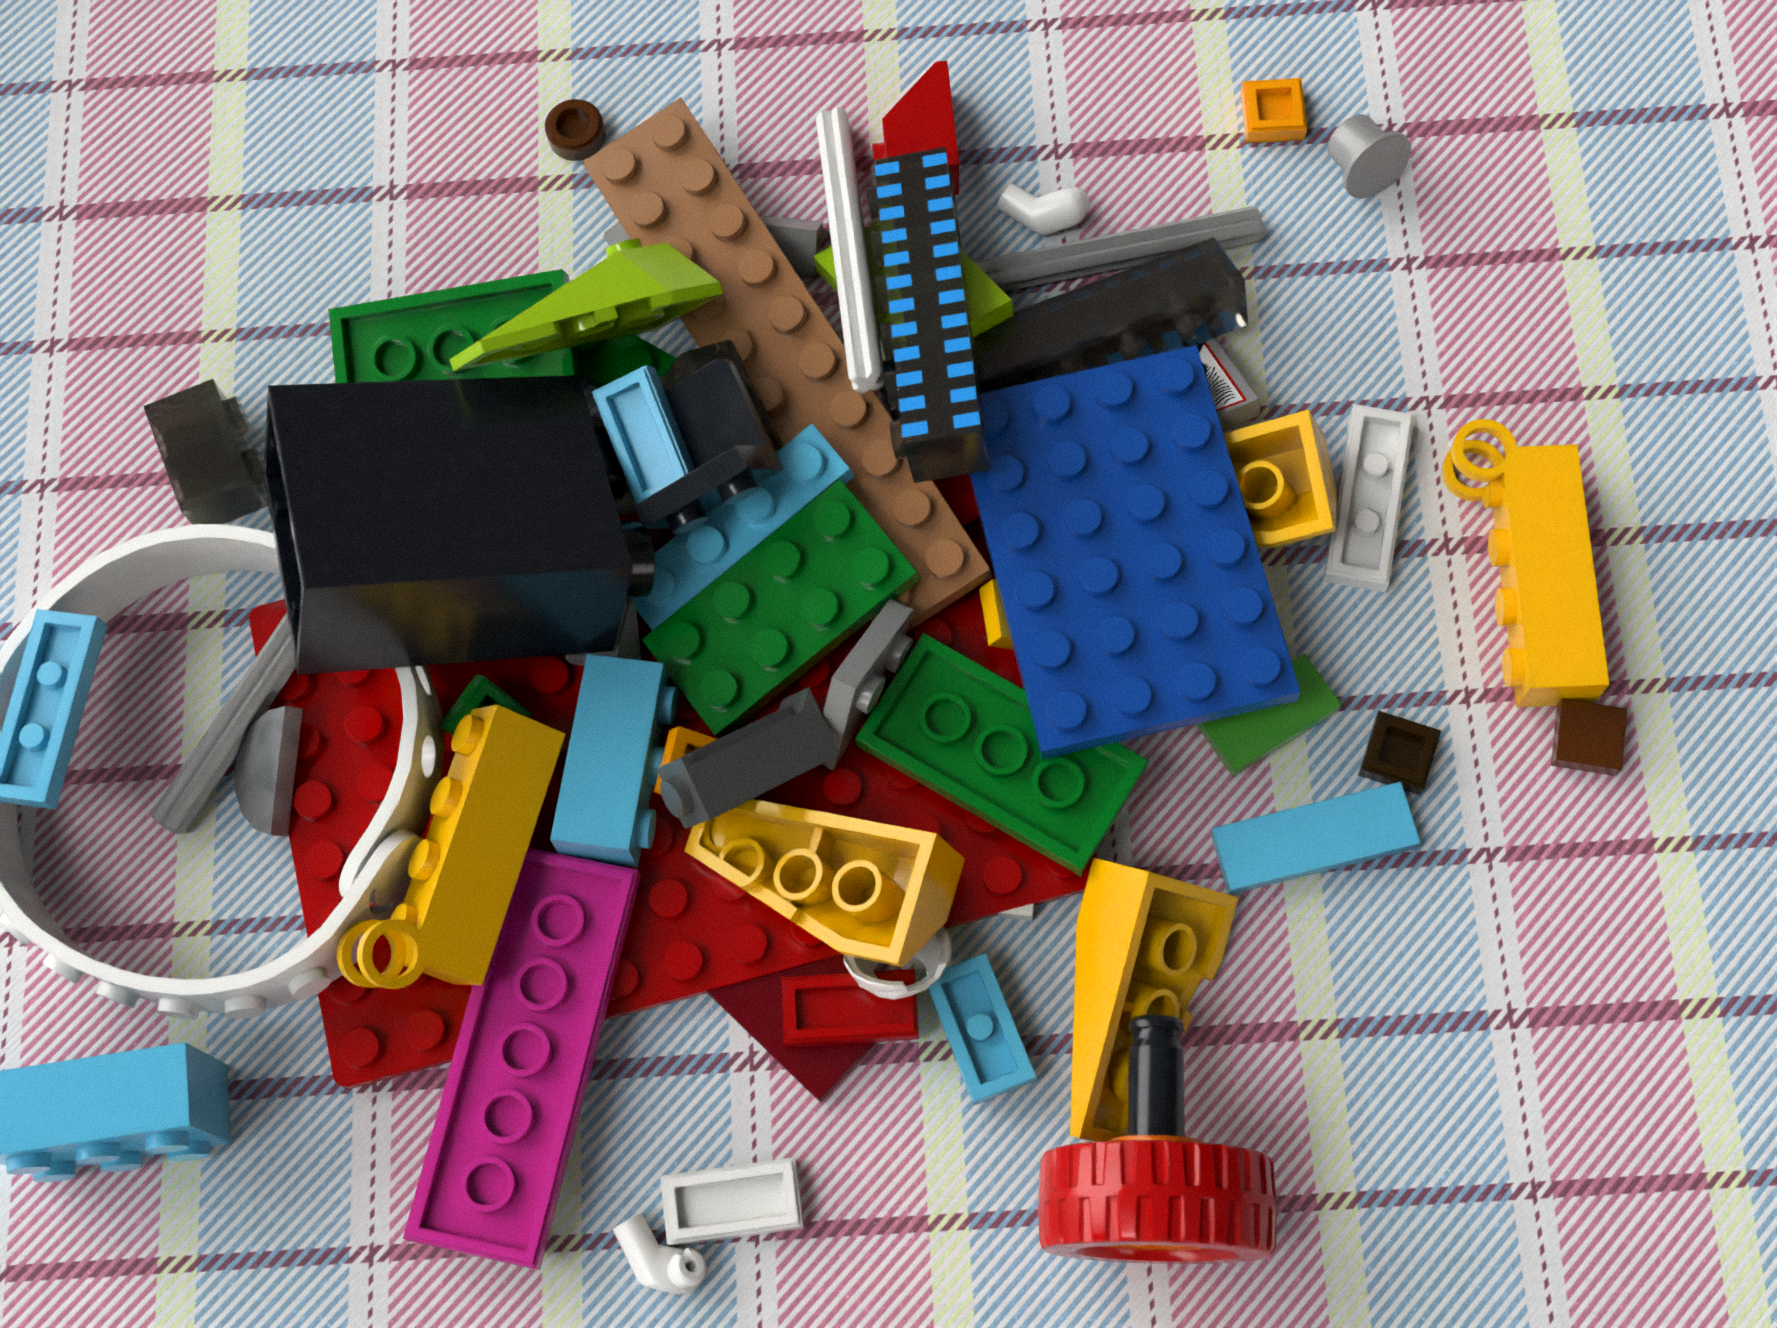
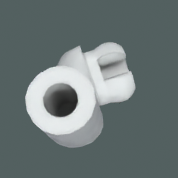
[612,1213,707,1295]

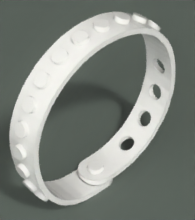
[0,524,445,1020]

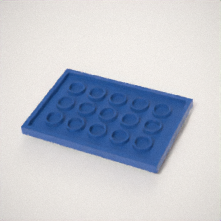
[952,345,1301,759]

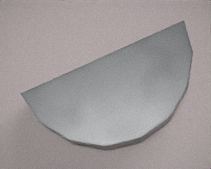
[235,706,302,837]

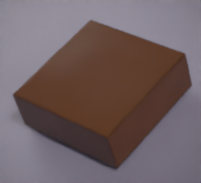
[1551,698,1627,776]

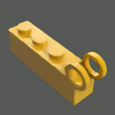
[1441,419,1610,708]
[337,705,566,989]

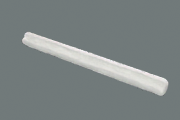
[816,107,885,393]

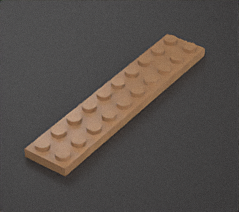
[582,97,994,633]

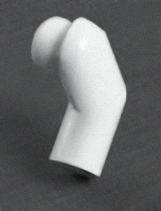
[997,183,1090,235]

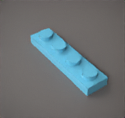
[627,424,855,630]

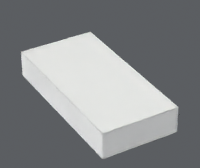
[660,1157,804,1247]

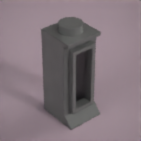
[656,687,841,829]

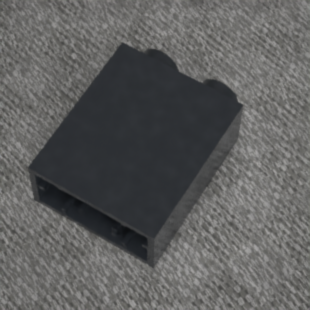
[263,375,655,675]

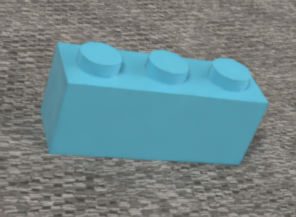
[550,654,679,868]

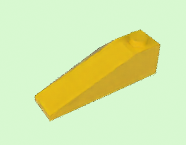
[1223,410,1337,548]
[685,799,965,967]
[1070,858,1239,1141]

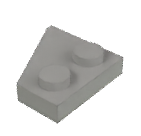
[821,598,913,770]

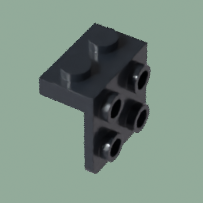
[634,359,783,535]

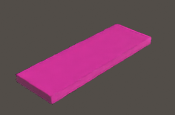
[403,848,641,1270]

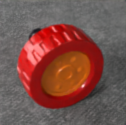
[1038,1015,1277,1264]

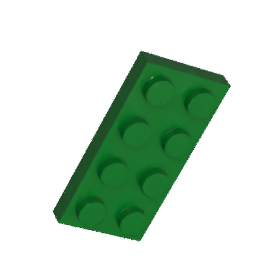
[328,269,581,383]
[641,479,921,738]
[855,633,1149,877]

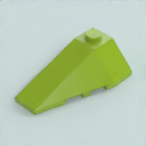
[449,238,724,371]

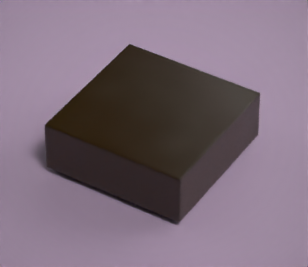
[1358,711,1441,795]

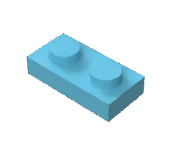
[924,953,1036,1106]

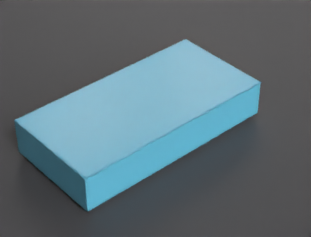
[592,365,695,504]

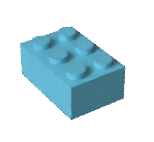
[0,1042,231,1182]

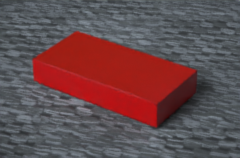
[781,969,919,1048]

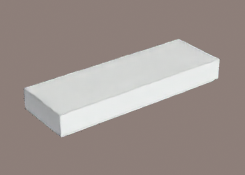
[1323,404,1415,593]

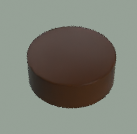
[545,99,606,161]

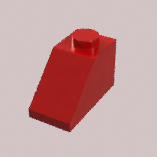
[872,61,960,201]

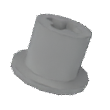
[1328,114,1411,199]

